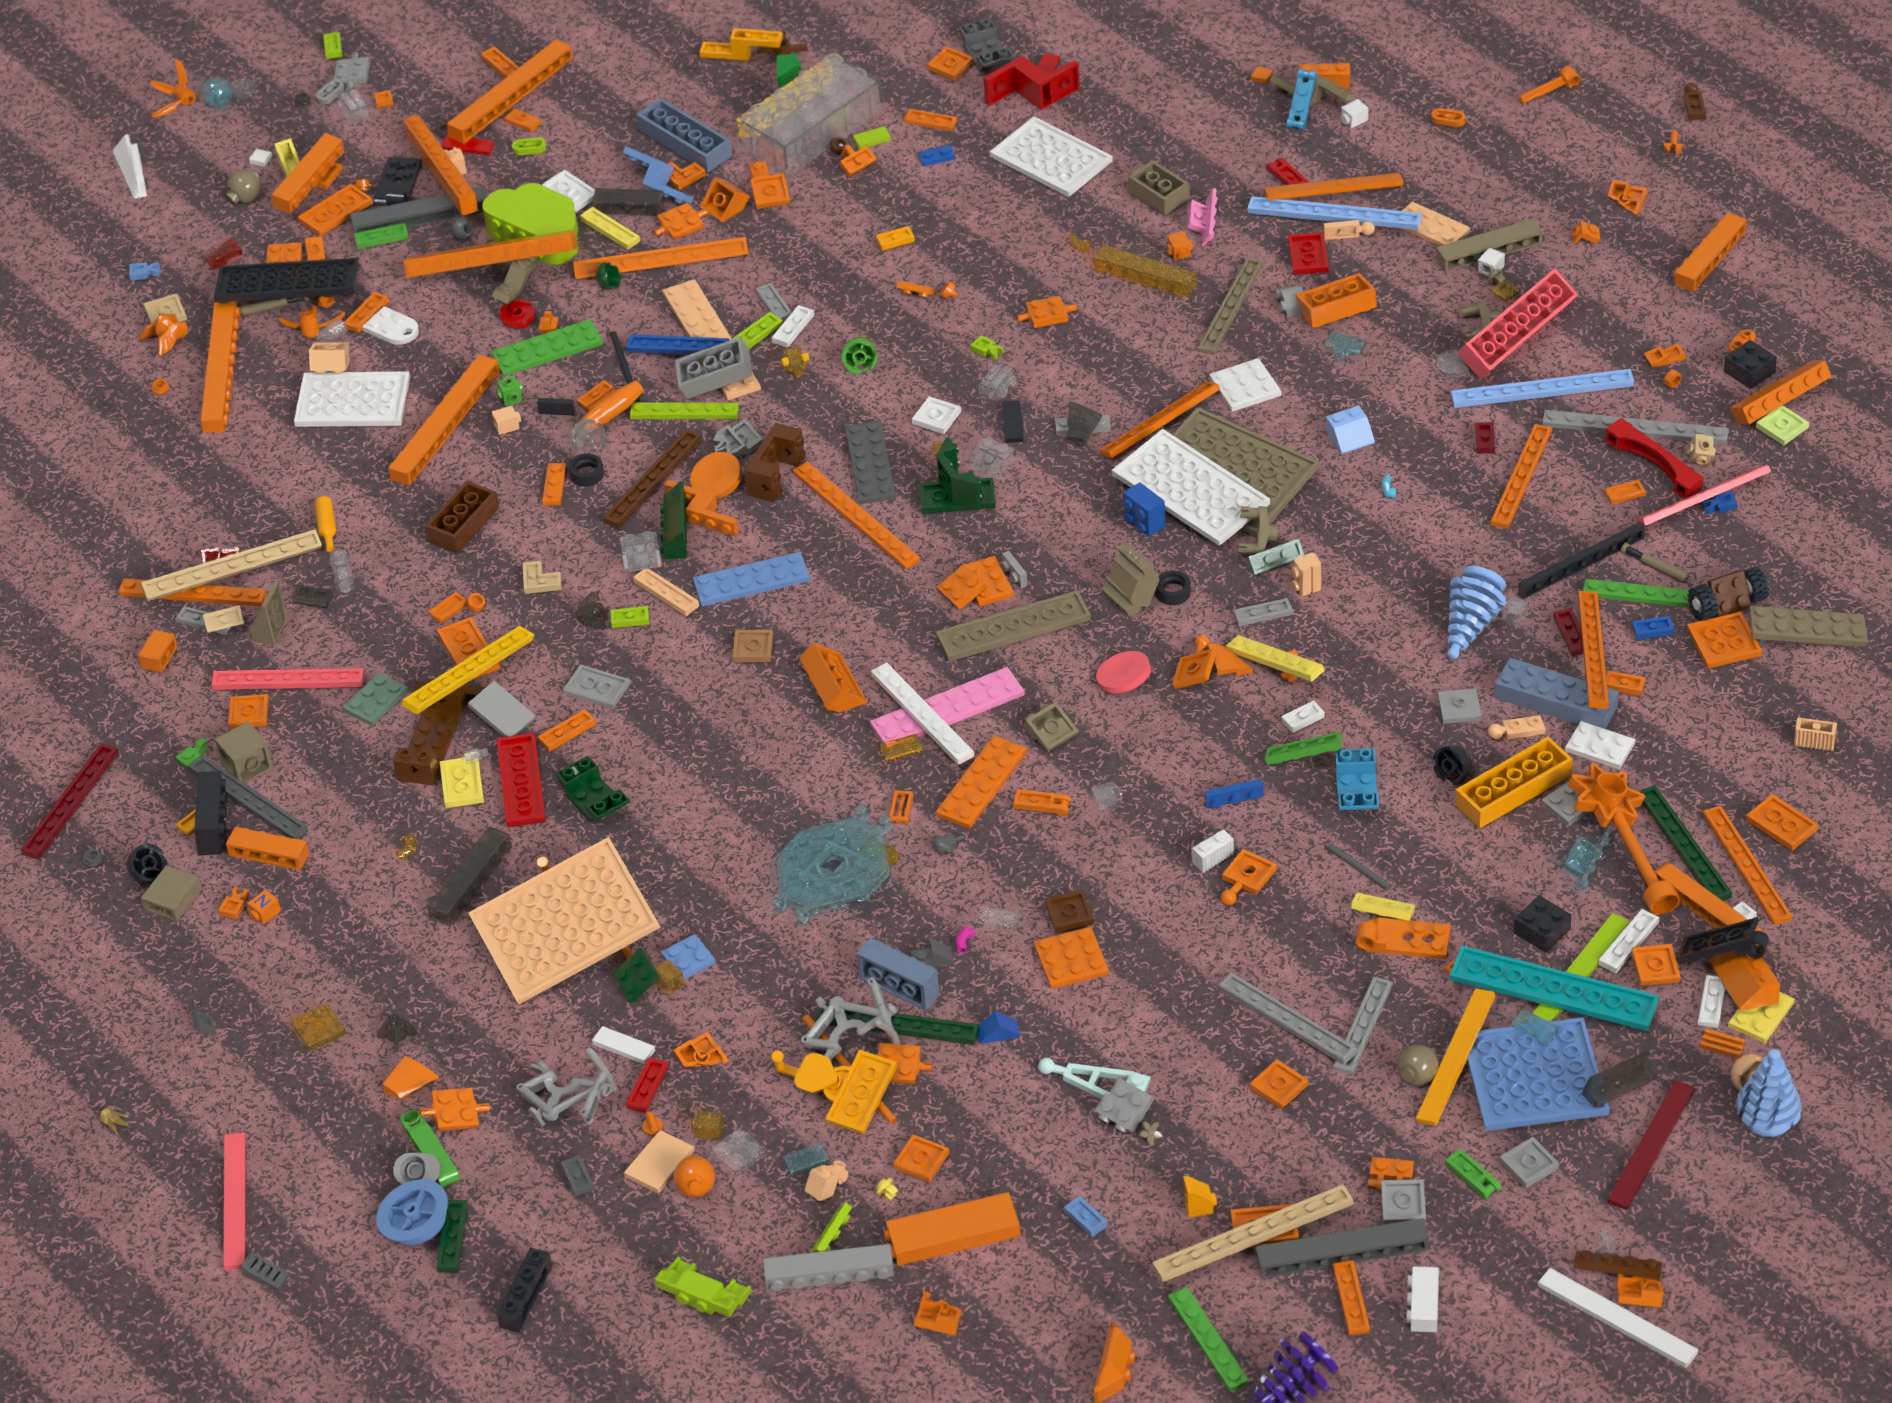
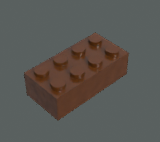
[425,480,499,553]

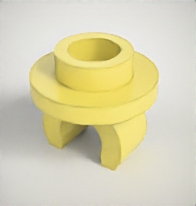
[876,1178,898,1200]

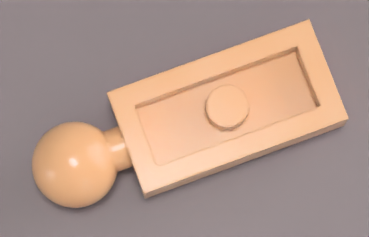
[1324,220,1375,240]
[1488,715,1545,740]

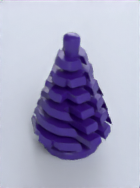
[1248,1331,1339,1403]

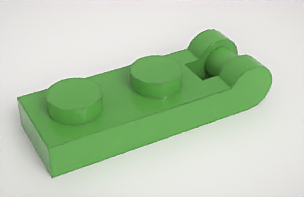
[1445,1149,1501,1200]

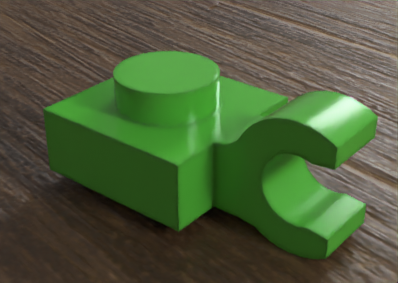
[175,738,210,770]

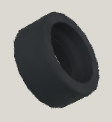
[568,453,604,487]
[1155,570,1191,605]

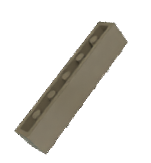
[1436,219,1542,272]

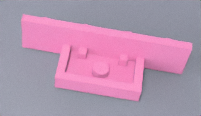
[1187,188,1218,246]

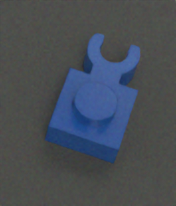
[1702,490,1738,514]

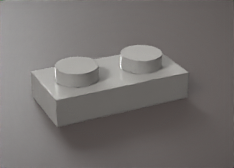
[1001,551,1028,588]

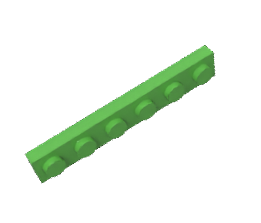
[1583,579,1690,608]
[1168,1287,1249,1392]

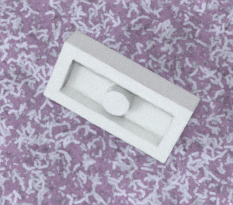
[1282,701,1325,733]

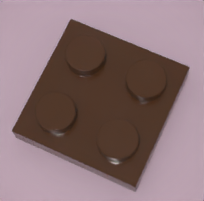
[1045,890,1094,933]

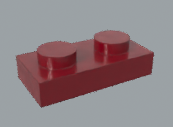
[1475,422,1495,453]

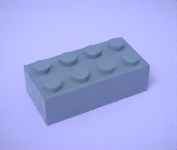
[857,938,940,1011]

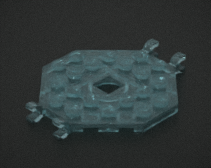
[771,803,894,925]

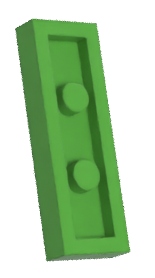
[354,223,409,249]

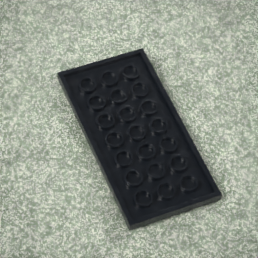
[214,258,359,304]

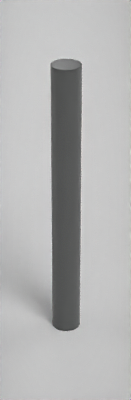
[1328,843,1392,891]

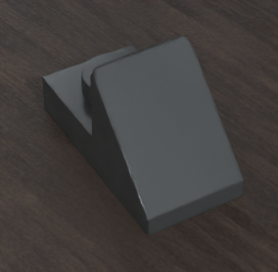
[911,938,954,967]

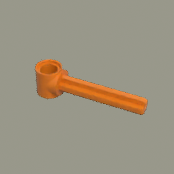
[1518,66,1581,104]

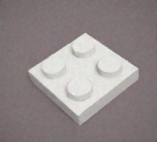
[912,396,961,434]

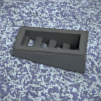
[241,1252,290,1290]

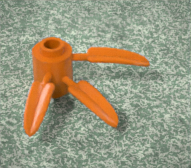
[150,59,196,118]
[279,305,345,338]

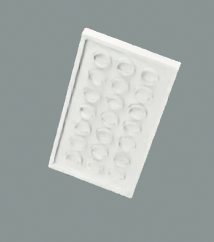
[1112,429,1270,546]

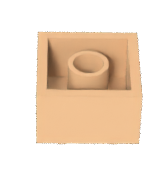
[309,342,350,374]

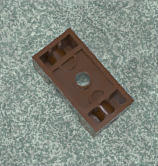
[744,423,806,502]

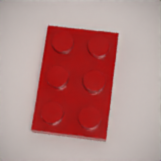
[1288,232,1329,275]

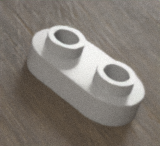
[316,80,344,104]

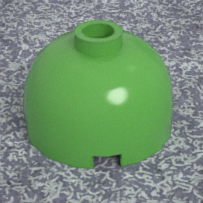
[842,337,877,373]

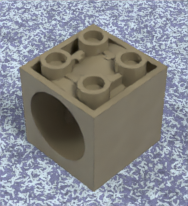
[215,722,273,783]

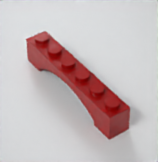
[1604,417,1704,499]

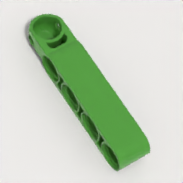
[400,1110,460,1188]

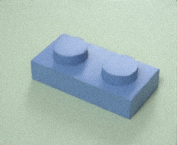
[1064,1196,1108,1237]

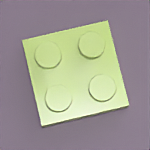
[1756,405,1809,446]

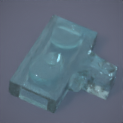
[1326,331,1366,362]

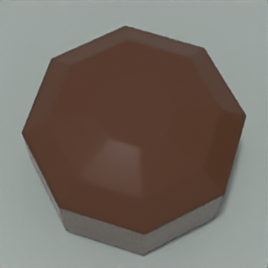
[830,137,847,154]

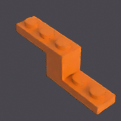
[664,480,739,536]

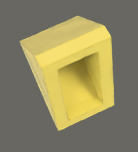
[274,138,300,176]

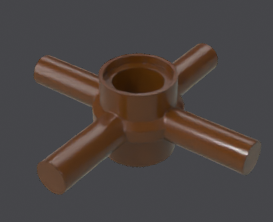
[757,30,807,57]

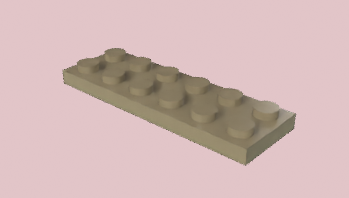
[1749,606,1868,647]

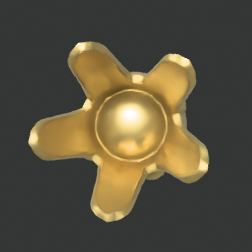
[100,1108,129,1135]

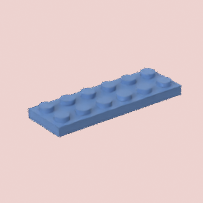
[693,552,810,606]

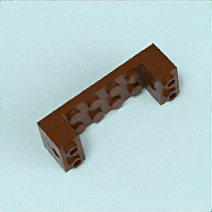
[393,678,466,785]

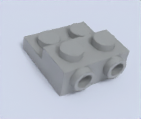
[1095,1078,1155,1133]

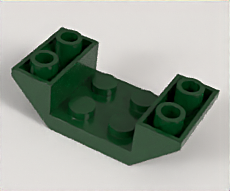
[936,437,982,510]
[555,755,630,822]

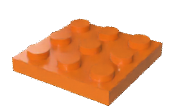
[1687,612,1762,669]
[1033,927,1109,989]

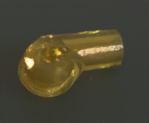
[1069,234,1091,252]
[396,834,417,861]

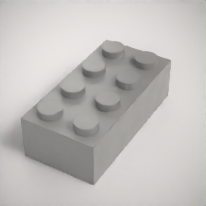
[675,337,753,399]

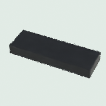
[1002,401,1023,443]

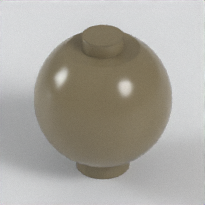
[225,169,261,205]
[1397,1045,1439,1086]

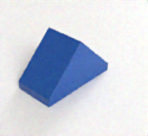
[978,1011,1020,1044]

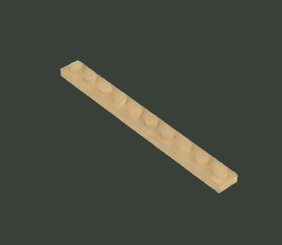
[141,529,322,601]
[1152,1184,1353,1282]

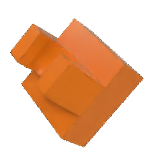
[539,311,559,333]

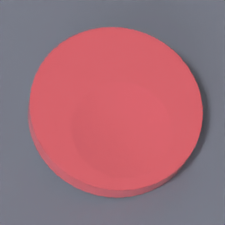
[1096,651,1151,693]

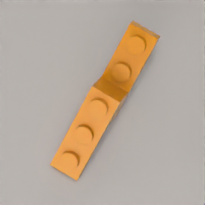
[699,28,783,61]

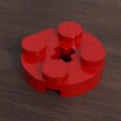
[500,300,535,329]

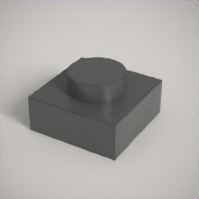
[191,1010,216,1035]

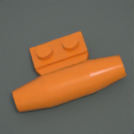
[577,380,644,433]

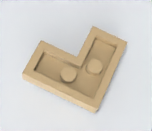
[523,561,562,594]

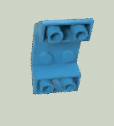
[1335,748,1379,810]

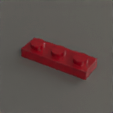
[1553,608,1583,656]

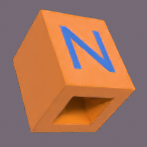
[247,890,281,925]

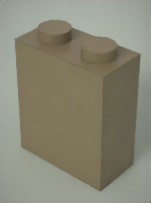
[141,865,202,921]

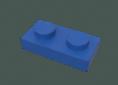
[918,145,955,167]
[1632,616,1674,640]

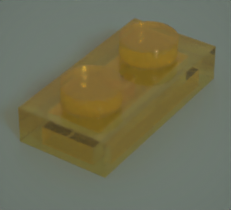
[880,734,923,762]

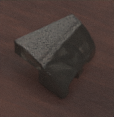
[1067,401,1103,448]

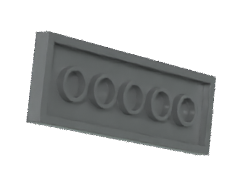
[845,421,896,504]

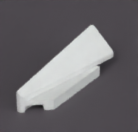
[113,135,147,198]

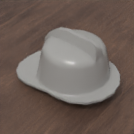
[393,1153,440,1184]

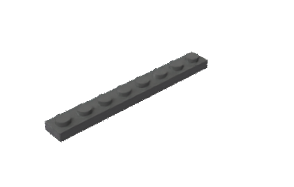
[189,755,308,839]

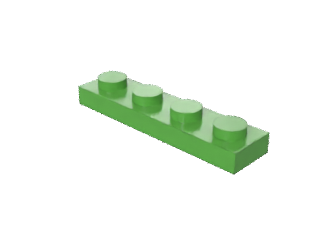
[1265,731,1343,765]

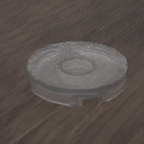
[1436,350,1471,378]

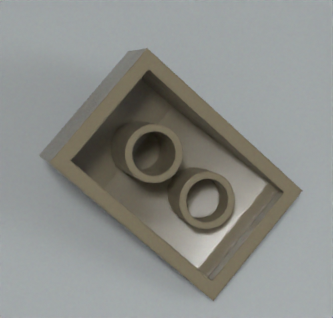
[249,580,288,645]

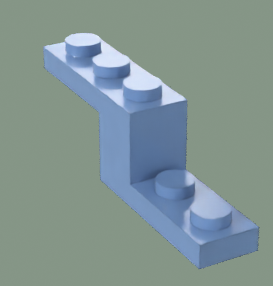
[623,146,694,204]

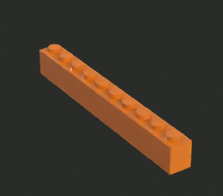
[447,39,573,144]
[403,115,478,216]
[403,229,578,278]
[201,301,241,433]
[388,354,500,486]

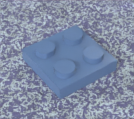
[660,934,716,981]

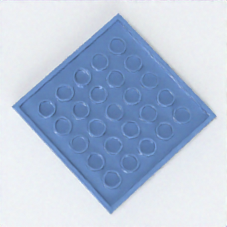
[1467,1018,1610,1131]

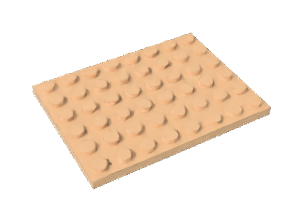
[469,837,660,1005]

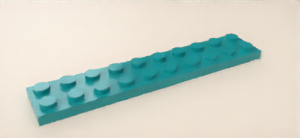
[1449,945,1659,1031]

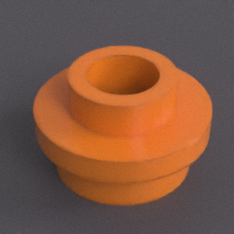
[354,180,371,190]
[151,379,170,395]

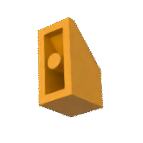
[1183,1176,1217,1218]

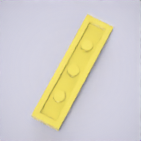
[580,207,640,250]

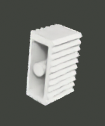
[1191,830,1234,873]

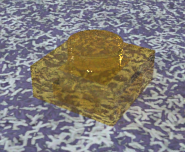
[1493,280,1518,302]

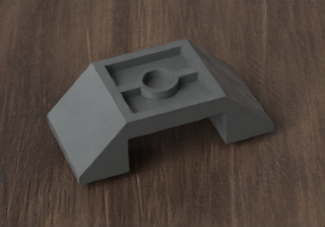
[959,18,1014,71]

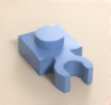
[129,262,160,281]

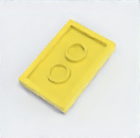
[440,755,484,808]
[1728,992,1795,1043]

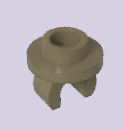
[1488,269,1506,288]

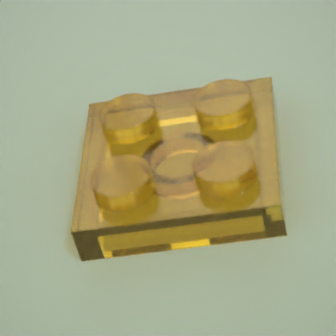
[291,1003,346,1051]

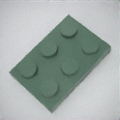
[342,673,409,726]

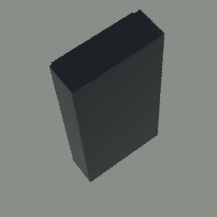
[537,398,575,416]

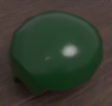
[596,262,621,289]

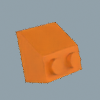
[700,177,750,222]

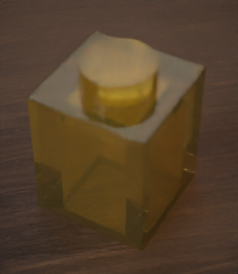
[655,959,684,995]
[691,1110,724,1141]

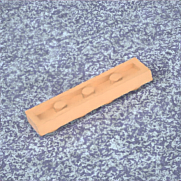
[633,567,699,616]

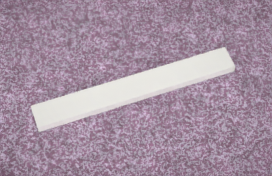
[1538,1268,1698,1368]

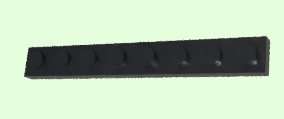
[1518,522,1645,600]

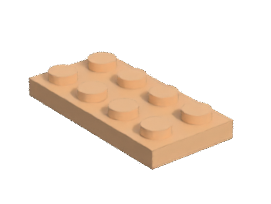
[1400,202,1470,246]

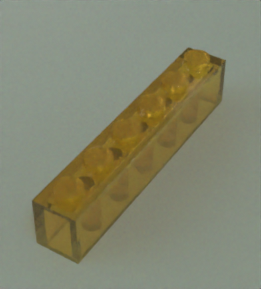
[1093,244,1197,298]

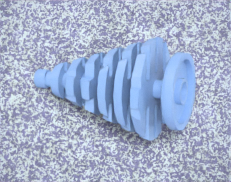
[1447,566,1507,659]
[1736,1049,1802,1137]

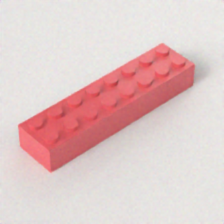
[1457,268,1578,379]

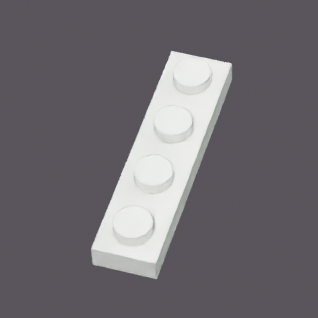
[1599,909,1659,974]

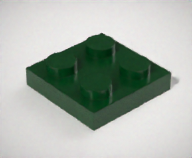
[612,947,660,1003]

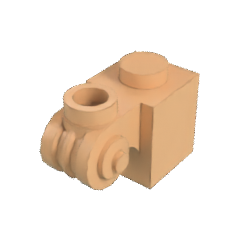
[804,1160,848,1201]

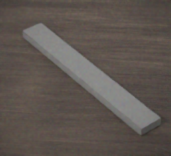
[1218,973,1357,1065]

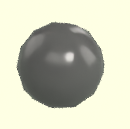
[450,218,472,240]

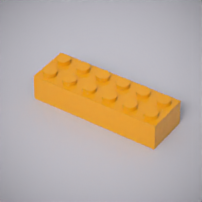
[1455,737,1573,828]

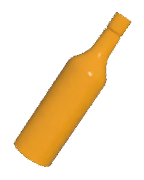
[314,496,337,552]

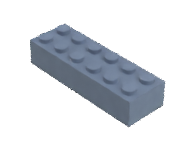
[636,98,732,172]
[1495,658,1619,729]

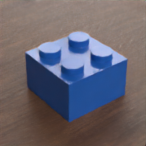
[1123,482,1166,537]

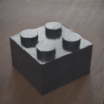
[1724,340,1777,389]
[1514,895,1571,953]

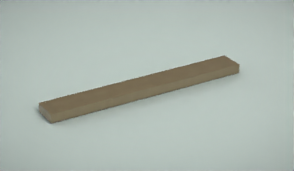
[1198,258,1263,355]

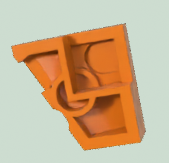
[382,1056,439,1101]

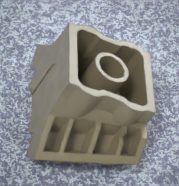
[1101,543,1160,617]

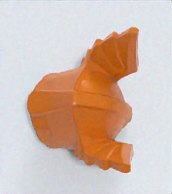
[139,314,188,356]

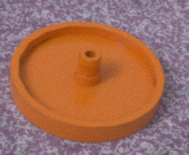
[690,452,742,499]

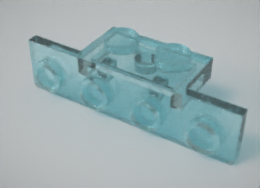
[1562,828,1611,893]

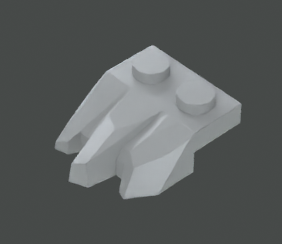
[713,419,764,457]

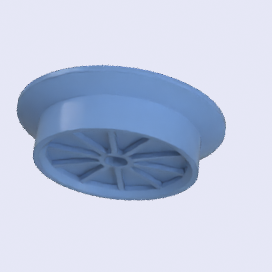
[376,1180,448,1245]

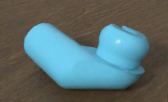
[1381,475,1396,498]

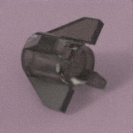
[575,591,609,630]
[377,1014,418,1052]

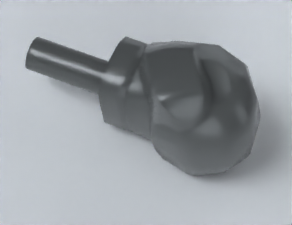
[933,834,965,855]

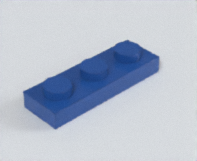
[1205,779,1264,809]

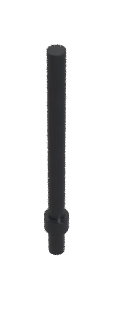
[610,331,640,403]

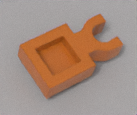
[218,887,249,920]

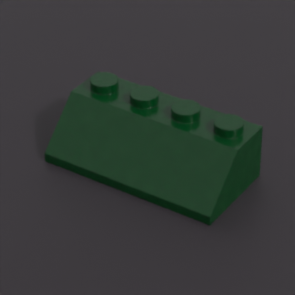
[660,481,687,560]

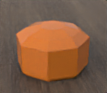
[1664,369,1682,388]
[466,593,485,612]

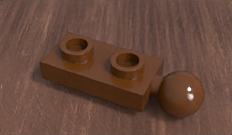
[1684,83,1706,120]

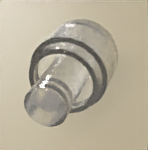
[462,747,489,764]

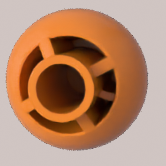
[674,1156,715,1198]

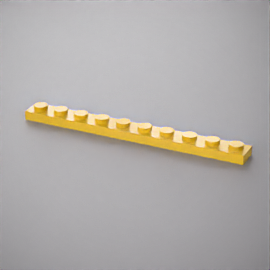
[402,626,534,715]

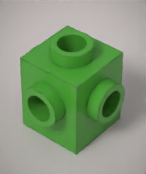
[496,376,523,407]

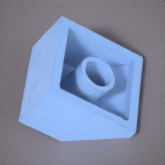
[1326,406,1375,454]

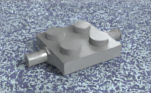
[333,52,370,93]

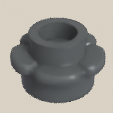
[83,849,103,867]

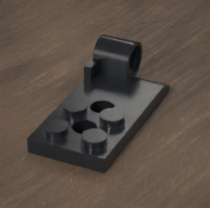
[373,157,422,206]
[1676,917,1770,965]

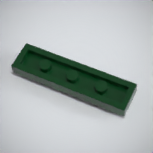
[436,1200,468,1273]

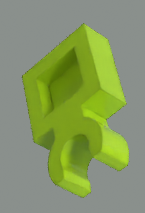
[970,335,1004,360]

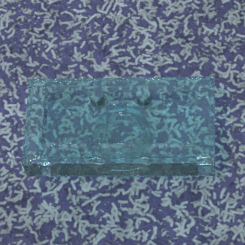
[1512,1009,1558,1044]
[783,1143,829,1176]

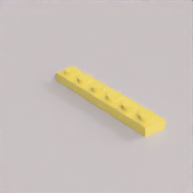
[1226,635,1324,682]

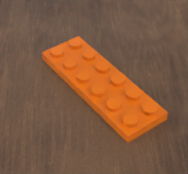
[936,735,1027,829]

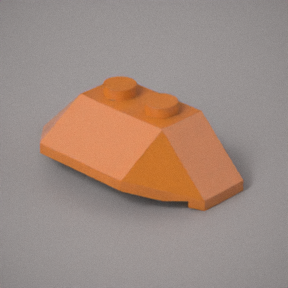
[1094,1321,1136,1403]

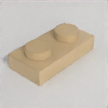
[203,605,244,633]

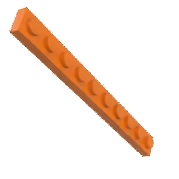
[573,237,748,279]
[793,462,920,570]
[1578,591,1609,709]

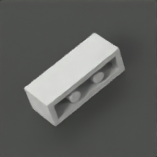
[1407,1267,1439,1332]

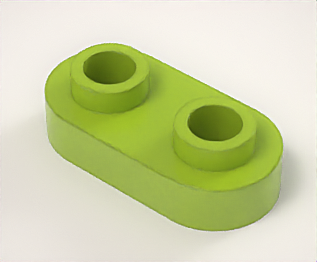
[512,137,546,155]

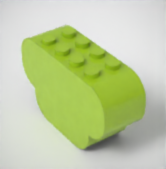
[482,183,579,265]

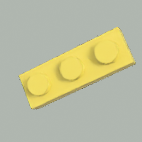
[1351,893,1415,921]

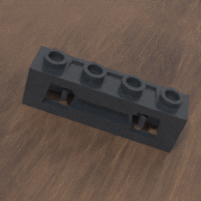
[496,1247,552,1333]

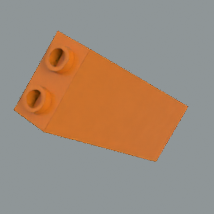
[884,1192,1020,1266]

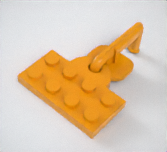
[771,1050,898,1135]

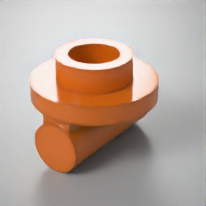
[317,296,335,308]
[642,1111,663,1135]

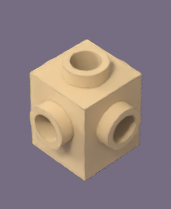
[1687,434,1716,465]

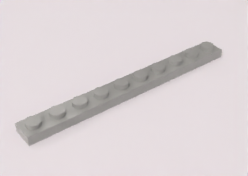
[1542,410,1729,445]

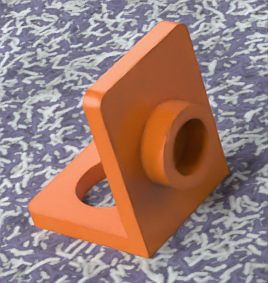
[305,236,325,261]

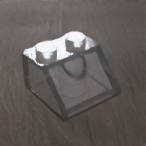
[966,435,1017,485]
[619,531,662,572]

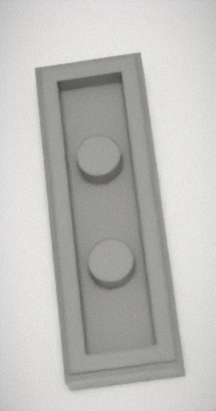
[755,283,792,321]
[1233,598,1293,627]
[175,606,230,635]

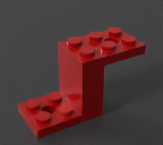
[983,56,1080,110]

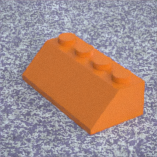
[1295,273,1377,328]
[799,642,867,712]
[1709,950,1780,1011]

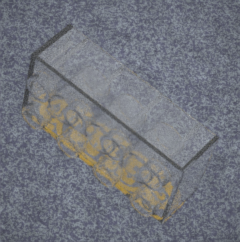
[737,52,884,178]

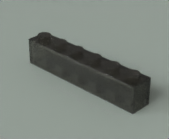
[427,826,512,926]

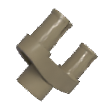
[1461,301,1499,342]
[1238,506,1278,555]

